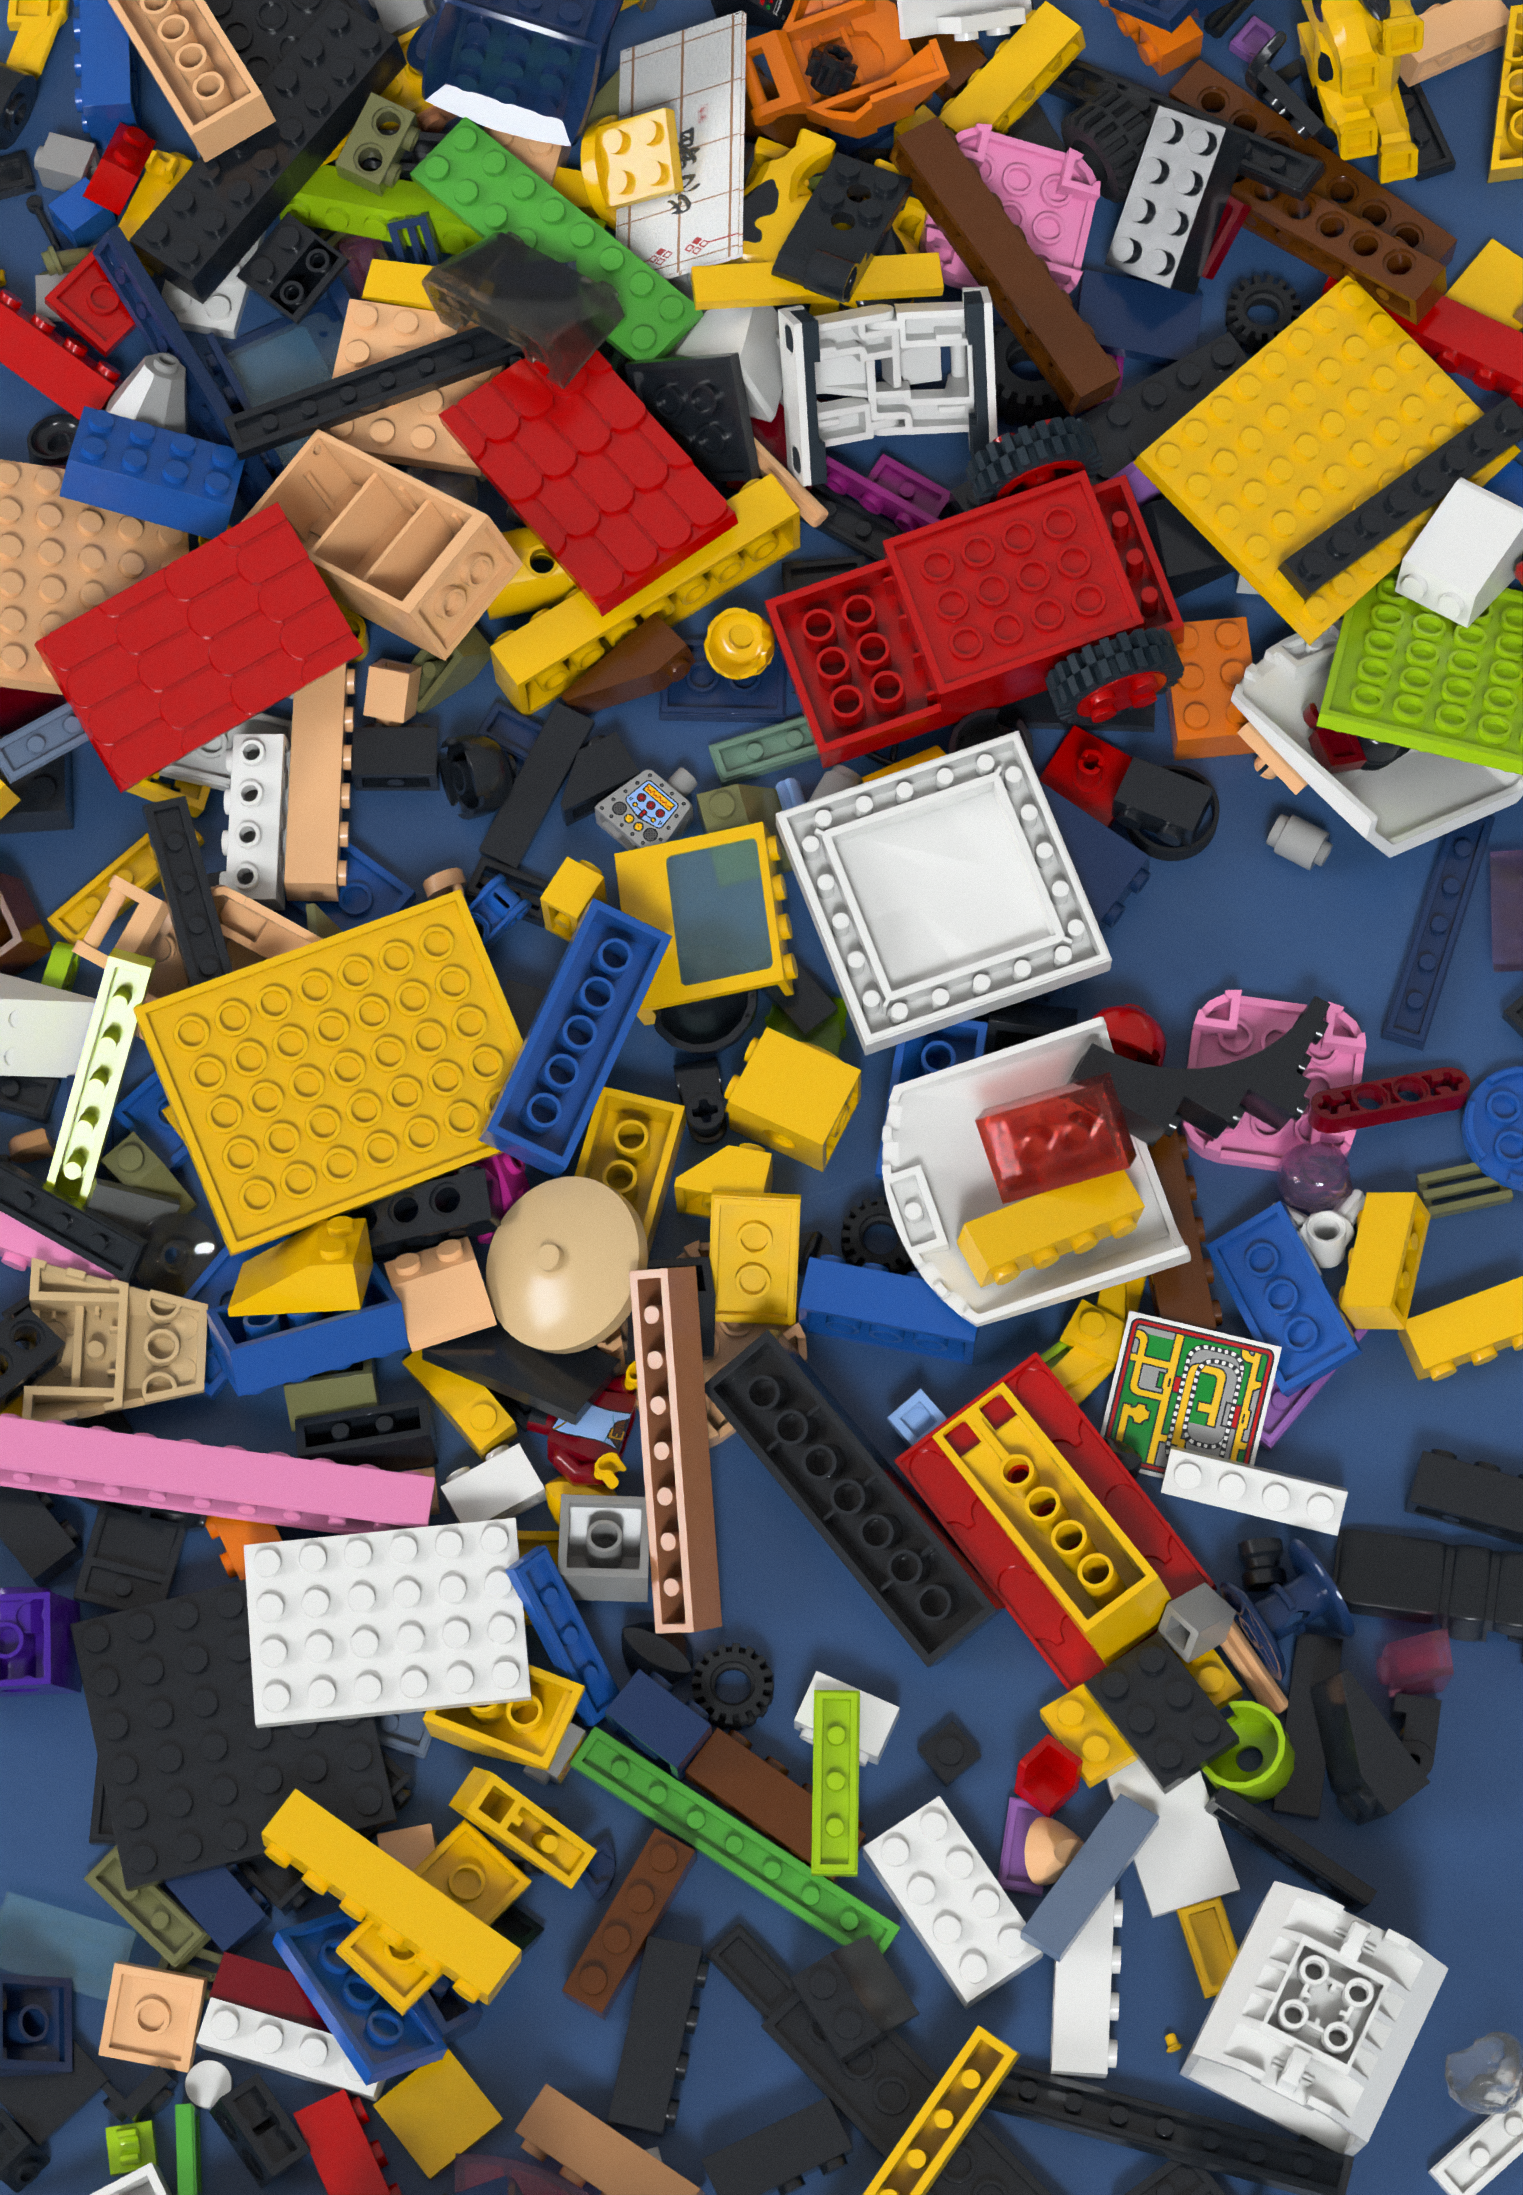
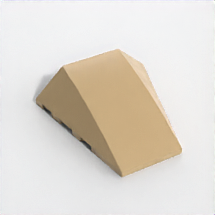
[22,1257,208,1422]

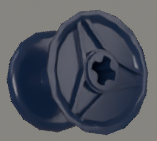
[1220,1538,1355,1681]

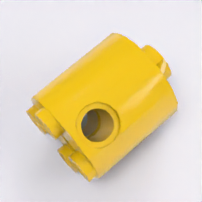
[487,527,578,620]

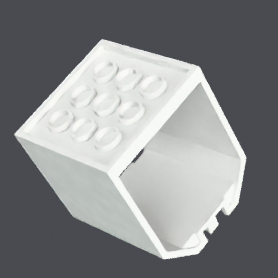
[1179,1881,1449,2157]

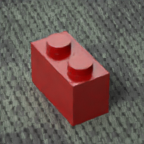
[83,122,156,216]

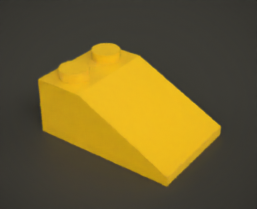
[227,1216,374,1317]
[423,1664,586,1771]

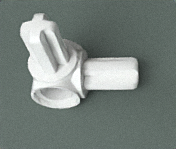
[1271,1189,1366,1268]

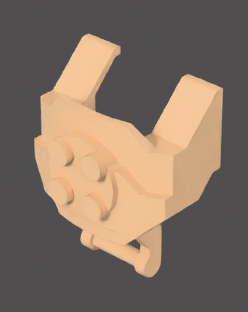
[72,875,323,1040]

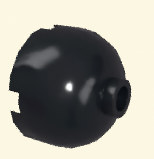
[439,733,517,820]

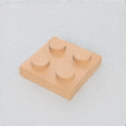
[98,1961,208,2073]

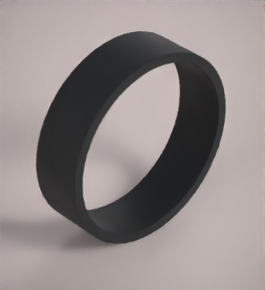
[1126,765,1220,861]

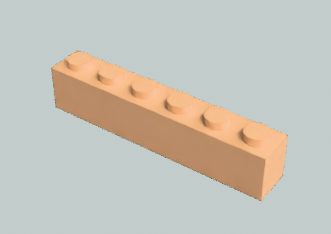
[284,663,356,902]

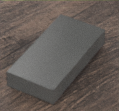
[85,1178,180,1243]

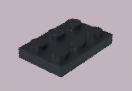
[1083,1632,1240,1794]

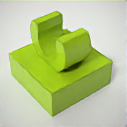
[105,2120,159,2177]

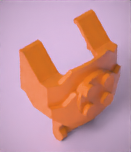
[745,0,950,139]

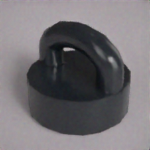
[798,1231,833,1277]

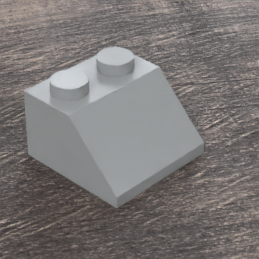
[557,1494,650,1602]

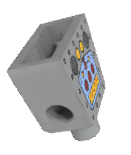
[594,767,698,851]

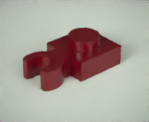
[1303,703,1367,774]

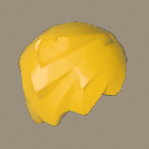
[703,607,775,680]

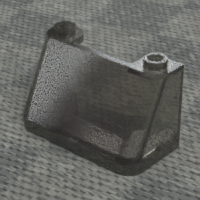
[421,231,625,389]

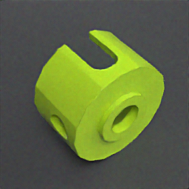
[1202,1701,1295,1804]

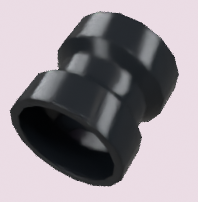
[1237,1537,1288,1592]

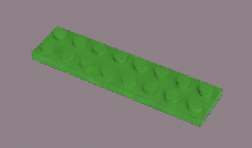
[410,116,704,361]

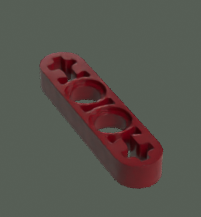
[1307,1067,1471,1134]

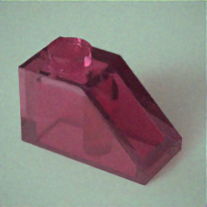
[1377,1629,1454,1697]

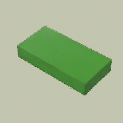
[175,2103,202,2195]

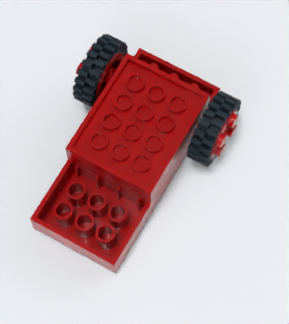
[765,417,1184,769]

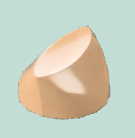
[1024,1816,1084,1886]

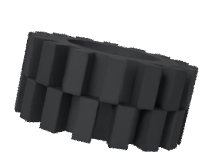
[1225,275,1301,355]
[841,1196,913,1275]
[692,1643,774,1730]

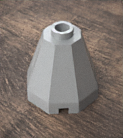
[105,353,188,434]

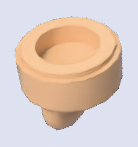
[422,867,467,900]

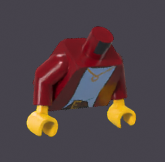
[527,1361,638,1489]

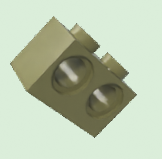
[335,92,421,197]

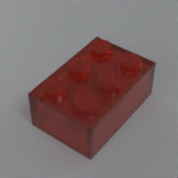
[975,1072,1137,1204]

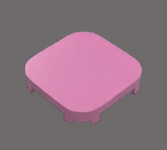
[920,123,1101,295]
[1181,990,1367,1175]

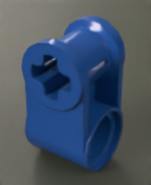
[468,873,532,952]

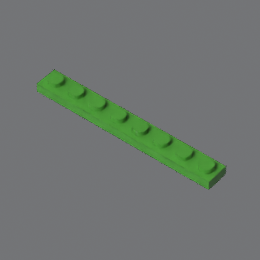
[569,1726,901,1956]

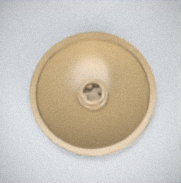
[486,1176,648,1354]

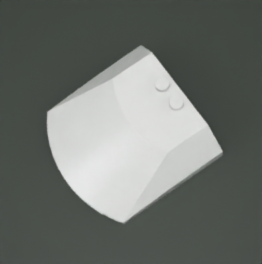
[1231,619,1523,858]
[882,1016,1191,1327]

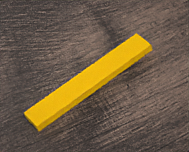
[690,252,944,310]

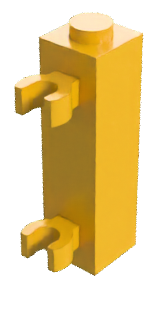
[118,149,194,277]

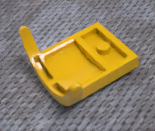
[580,108,684,234]

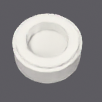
[185,2060,233,2109]

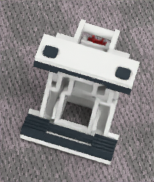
[776,286,997,487]

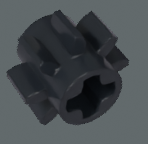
[805,44,858,96]

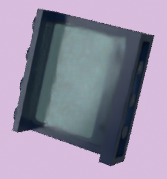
[204,276,351,479]

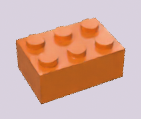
[1165,617,1256,761]

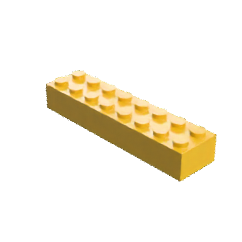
[490,473,800,717]

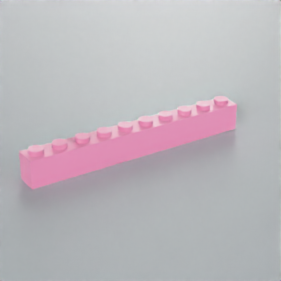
[0,1413,435,1535]

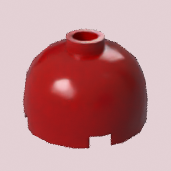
[1090,1004,1167,1067]

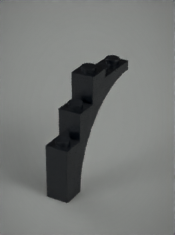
[1061,996,1330,1147]

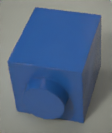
[48,177,117,248]

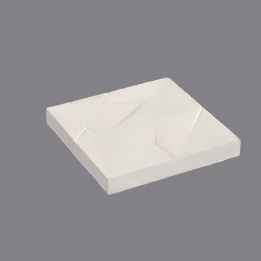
[776,731,1112,1056]

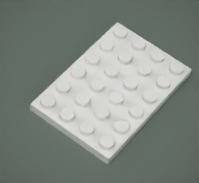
[244,1518,532,1728]

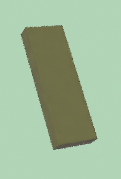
[83,1846,211,1972]

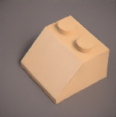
[384,1236,497,1352]

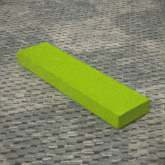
[811,1690,860,1877]

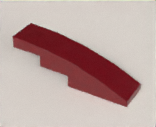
[209,1951,332,2034]

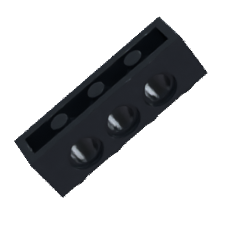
[328,1166,504,1261]

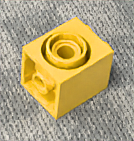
[724,1027,861,1172]

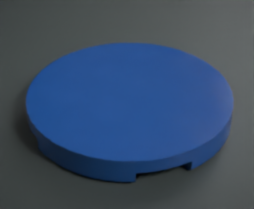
[1461,1066,1523,1191]

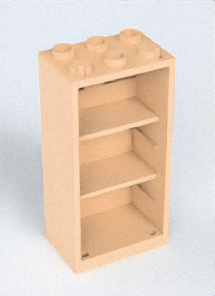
[241,429,523,661]

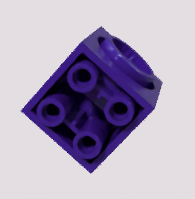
[0,1587,81,1697]

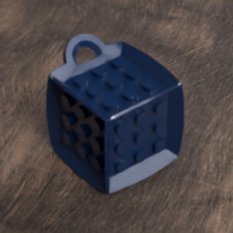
[407,0,624,147]

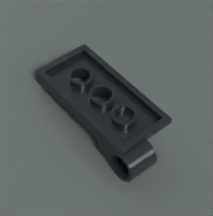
[771,152,913,303]

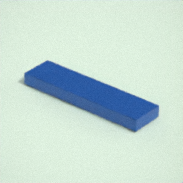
[505,1545,620,1726]

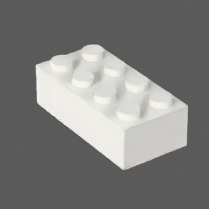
[863,1796,1043,2009]

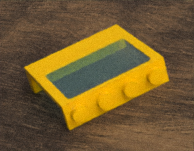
[614,822,798,1026]

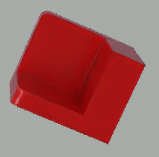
[1014,1734,1083,1818]

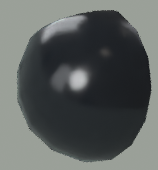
[654,945,758,1055]

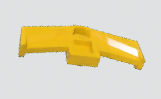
[6,0,70,81]
[1051,1276,1147,1405]

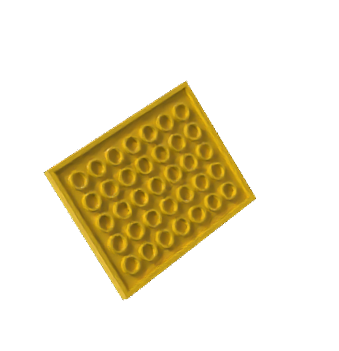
[1133,275,1521,646]
[133,889,523,1256]

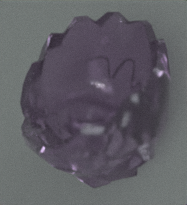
[1276,1141,1353,1214]

